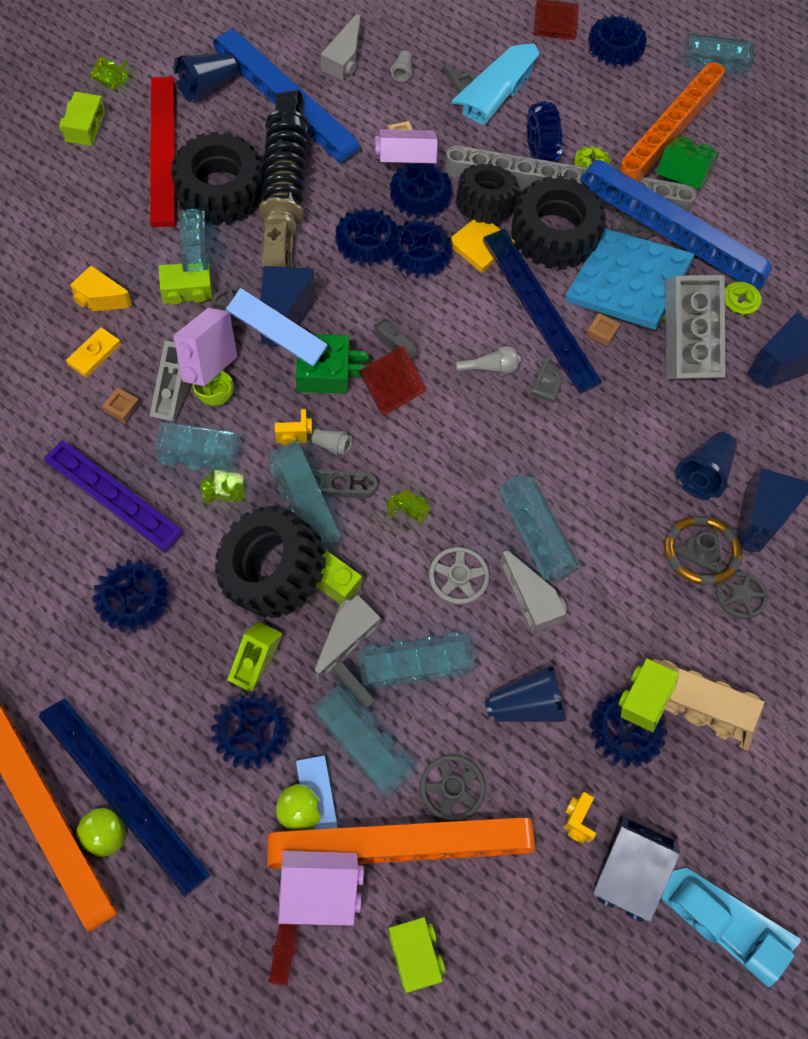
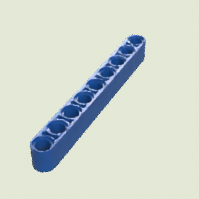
[213,28,360,164]
[581,160,772,289]

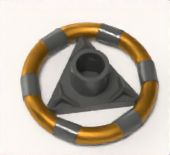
[664,516,743,585]

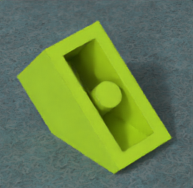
[227,621,283,693]

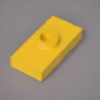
[66,327,121,378]

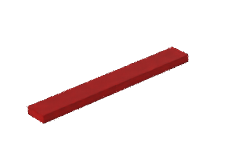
[150,77,175,227]

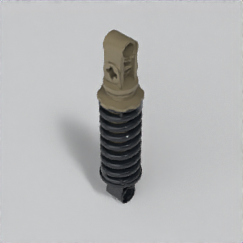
[258,90,310,267]

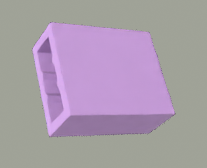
[375,129,437,163]
[173,308,237,386]
[278,851,364,925]

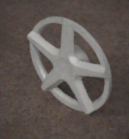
[429,547,489,605]

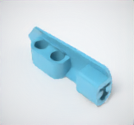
[452,44,540,125]
[661,868,801,987]

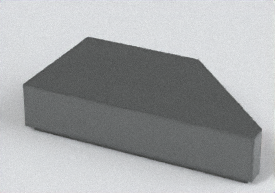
[443,64,475,94]
[530,355,563,403]
[333,662,375,708]

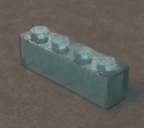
[266,440,342,549]
[497,475,581,581]
[357,632,475,691]
[311,685,414,801]

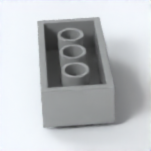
[665,275,725,380]

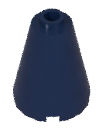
[174,54,239,103]
[675,432,737,500]
[485,665,566,723]

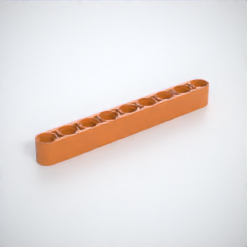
[619,63,725,182]
[0,705,118,933]
[267,818,536,869]

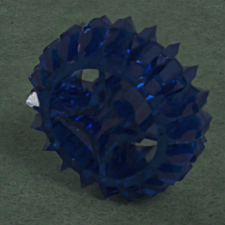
[588,14,647,68]
[526,101,563,162]
[389,163,452,220]
[335,207,399,268]
[388,218,453,279]
[92,559,170,633]
[589,690,667,768]
[211,691,290,770]

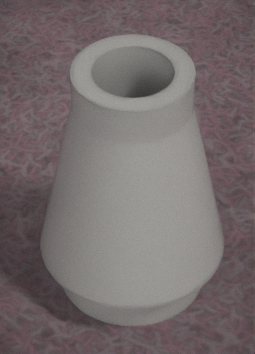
[390,50,412,82]
[312,429,352,456]

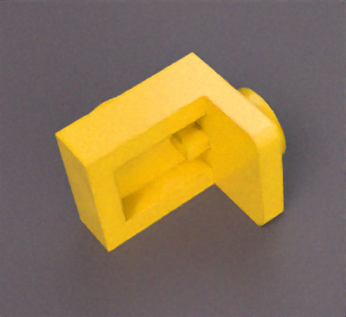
[275,409,312,446]
[563,792,597,843]

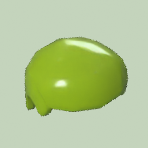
[192,370,234,407]
[276,784,321,831]
[76,807,127,857]

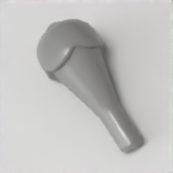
[456,346,521,375]

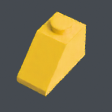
[70,266,132,311]

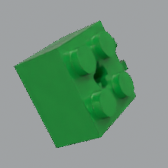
[656,136,719,189]
[296,334,369,394]

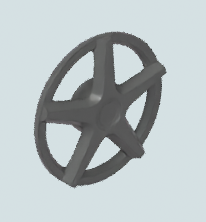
[420,755,485,822]

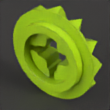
[574,144,611,168]
[725,282,761,317]

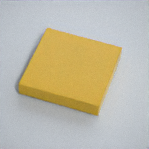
[448,220,515,273]

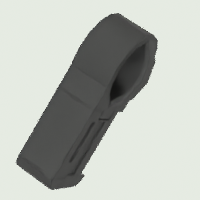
[374,318,417,364]

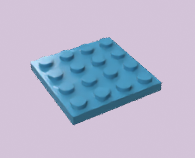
[565,228,694,330]

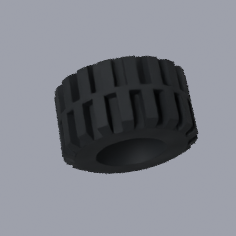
[456,164,519,224]

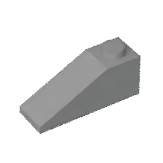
[321,14,360,81]
[149,341,191,422]
[500,551,567,633]
[315,595,381,681]

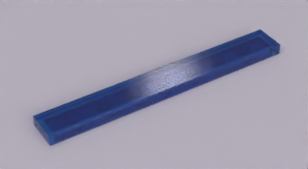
[483,229,602,394]
[39,698,210,897]

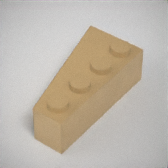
[653,659,765,751]

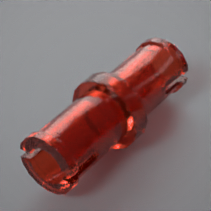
[268,924,298,986]

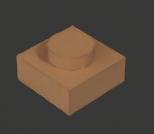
[586,313,620,347]
[102,387,140,423]

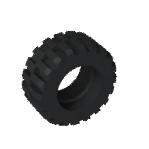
[171,132,263,225]
[511,176,606,270]
[215,505,326,618]

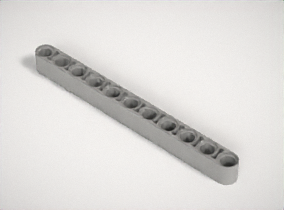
[445,146,697,212]

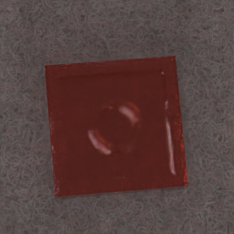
[533,0,579,41]
[358,346,426,415]

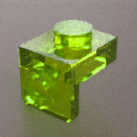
[90,55,128,90]
[200,470,244,504]
[387,488,429,525]

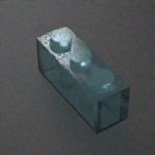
[683,33,754,76]
[179,209,208,272]
[153,422,241,474]

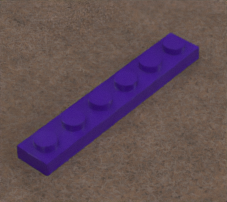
[44,440,183,553]

